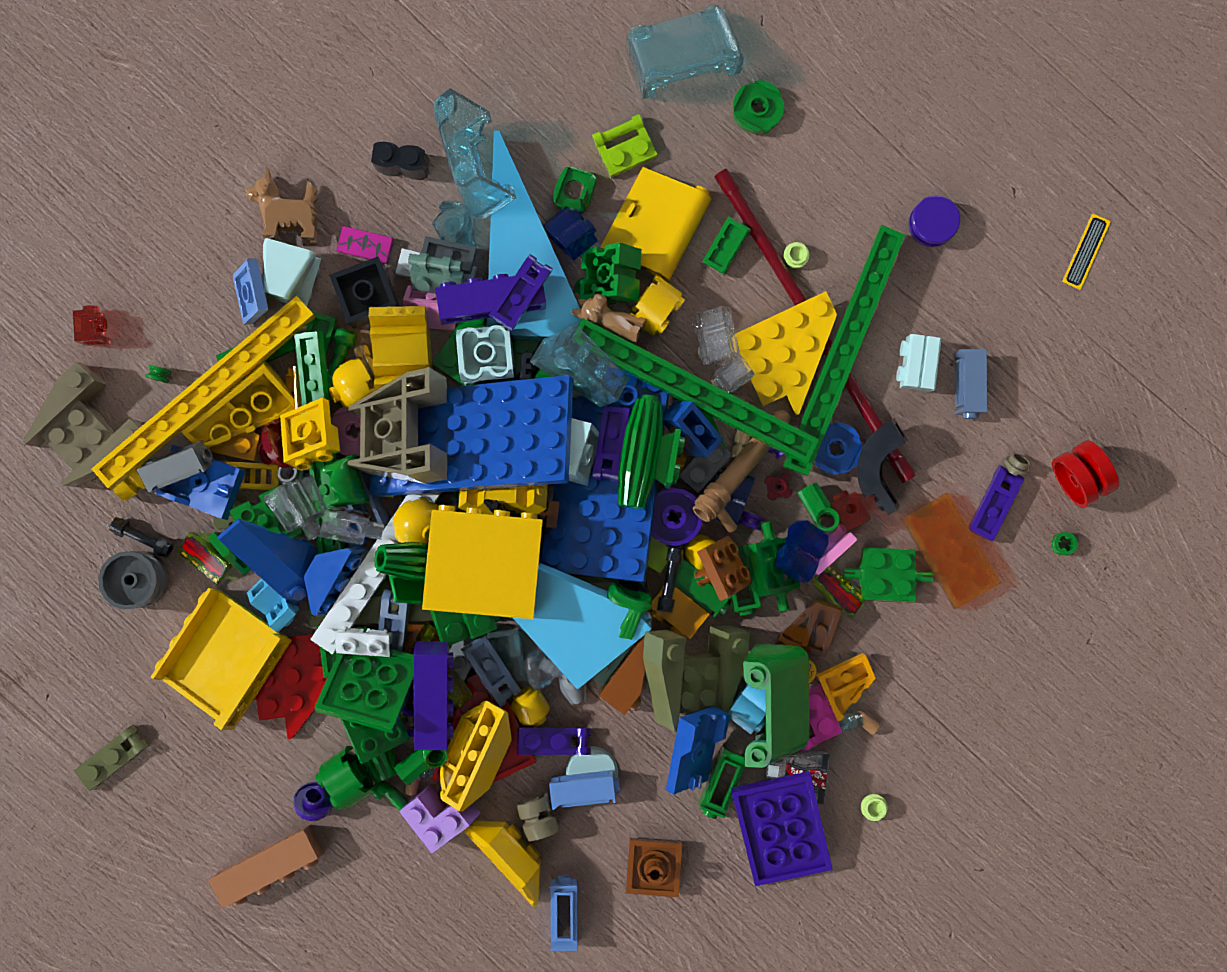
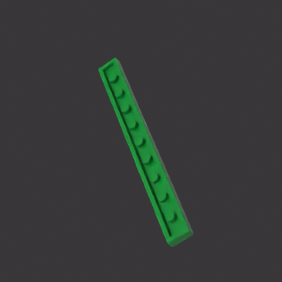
[783,225,906,476]
[570,318,819,465]
[294,331,350,593]

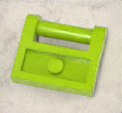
[592,114,657,178]

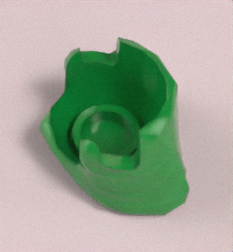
[320,454,370,507]

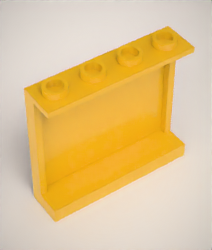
[422,505,543,619]
[151,588,292,730]

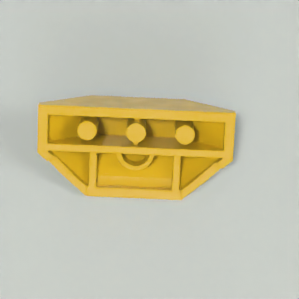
[440,700,512,812]
[463,821,541,908]

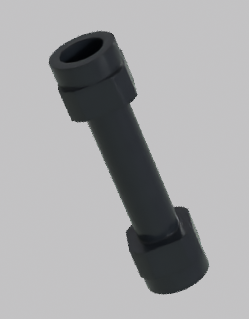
[109,517,174,558]
[657,547,684,613]

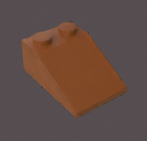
[599,635,645,716]

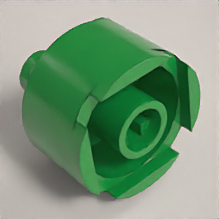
[315,746,378,810]

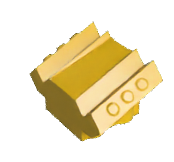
[368,306,433,391]
[458,484,548,515]

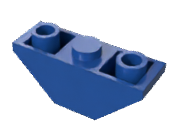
[304,546,366,616]

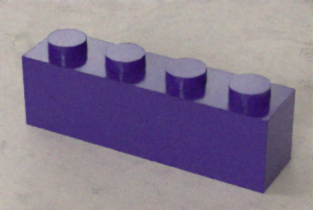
[435,270,546,325]
[413,641,454,750]

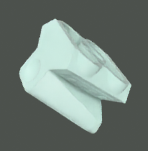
[262,238,321,306]
[456,325,515,386]

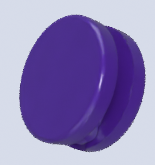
[909,196,960,247]

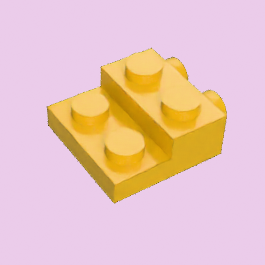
[280,397,340,470]

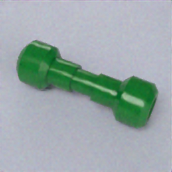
[327,328,356,388]

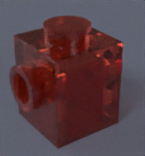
[830,489,870,532]

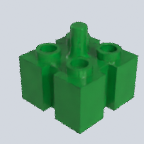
[579,242,642,305]
[230,486,305,539]

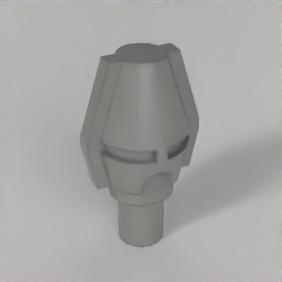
[559,673,586,705]

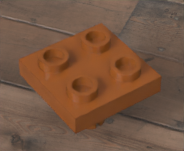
[694,536,752,601]
[626,838,682,897]

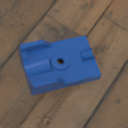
[154,445,246,520]
[666,706,730,795]

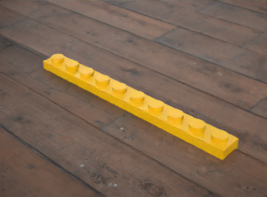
[91,296,315,490]

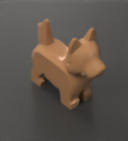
[245,168,318,245]
[571,294,646,349]

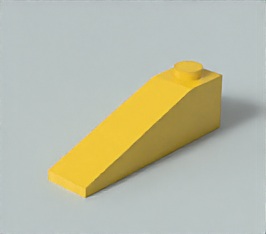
[181,360,295,448]

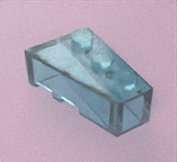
[530,324,630,407]

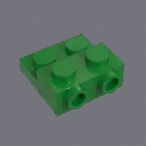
[430,610,499,646]

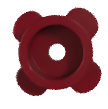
[764,473,793,501]

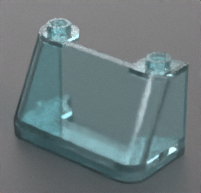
[627,5,744,99]
[433,88,516,219]

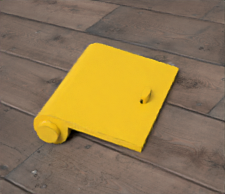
[600,167,712,282]

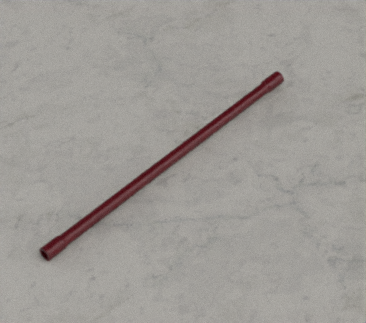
[714,168,916,483]

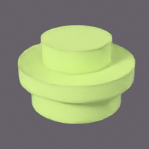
[783,242,810,268]
[861,794,888,821]

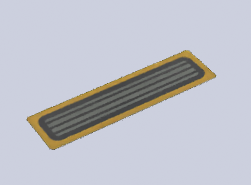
[1062,213,1111,290]

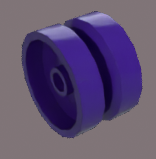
[651,488,703,546]

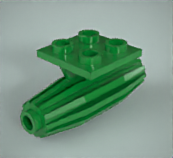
[618,394,685,510]
[374,542,428,604]
[340,718,410,783]

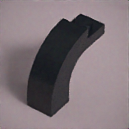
[857,418,908,515]

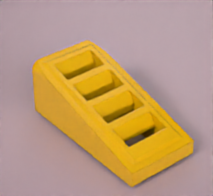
[226,461,280,490]

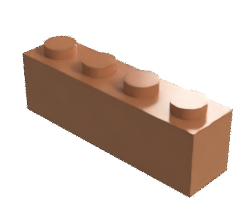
[208,825,324,909]

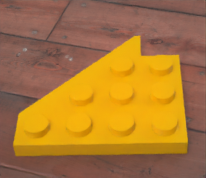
[731,291,837,415]

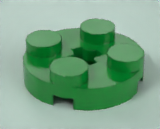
[732,80,784,135]

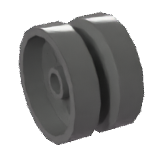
[98,551,169,610]

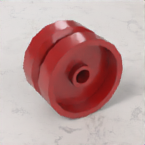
[1052,440,1119,508]

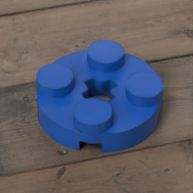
[814,423,863,475]

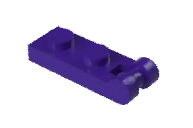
[489,254,553,331]
[593,406,632,483]
[967,465,1024,541]
[517,728,591,755]

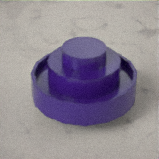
[294,782,333,821]

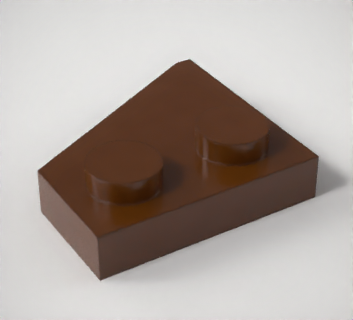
[777,600,842,658]

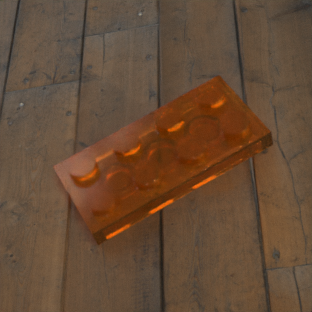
[901,492,1001,609]

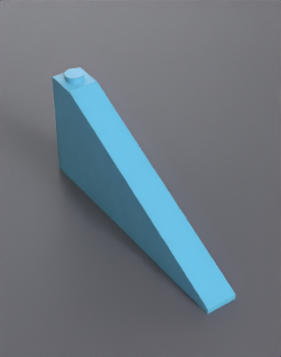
[487,131,582,343]
[512,562,651,690]

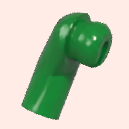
[372,781,409,811]

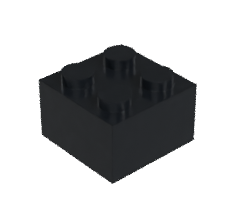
[329,256,400,329]

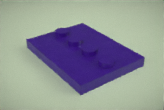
[731,771,833,886]

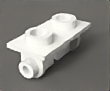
[335,626,393,657]

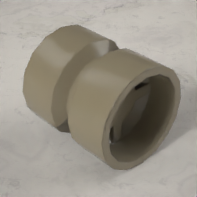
[516,793,559,841]

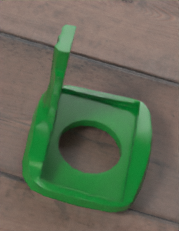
[553,166,597,214]
[608,582,652,640]

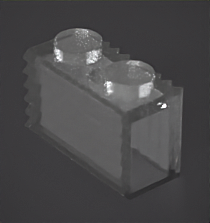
[693,306,741,365]
[711,354,755,394]

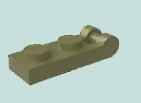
[74,725,149,791]

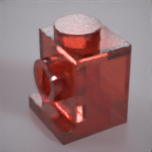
[73,305,110,346]

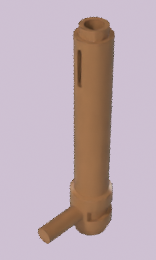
[693,410,791,532]

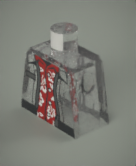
[319,504,385,544]
[766,750,830,805]

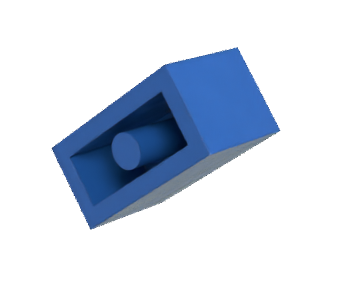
[662,401,723,458]

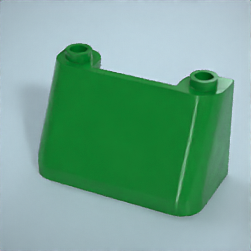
[743,644,810,768]

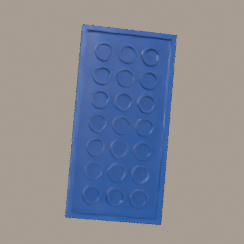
[541,366,669,583]
[369,375,573,497]

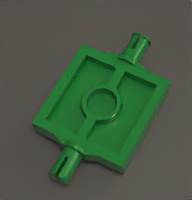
[748,522,801,611]
[843,547,933,603]

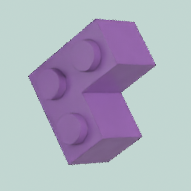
[399,785,481,854]

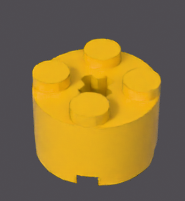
[630,275,685,336]

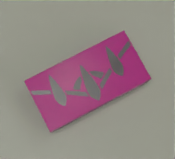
[336,226,394,265]

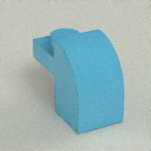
[247,579,300,633]

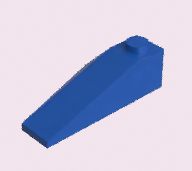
[217,519,318,606]

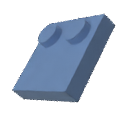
[232,259,268,325]

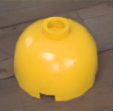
[329,358,375,410]
[392,497,439,543]

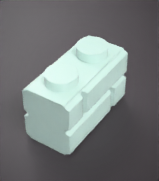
[896,334,942,392]

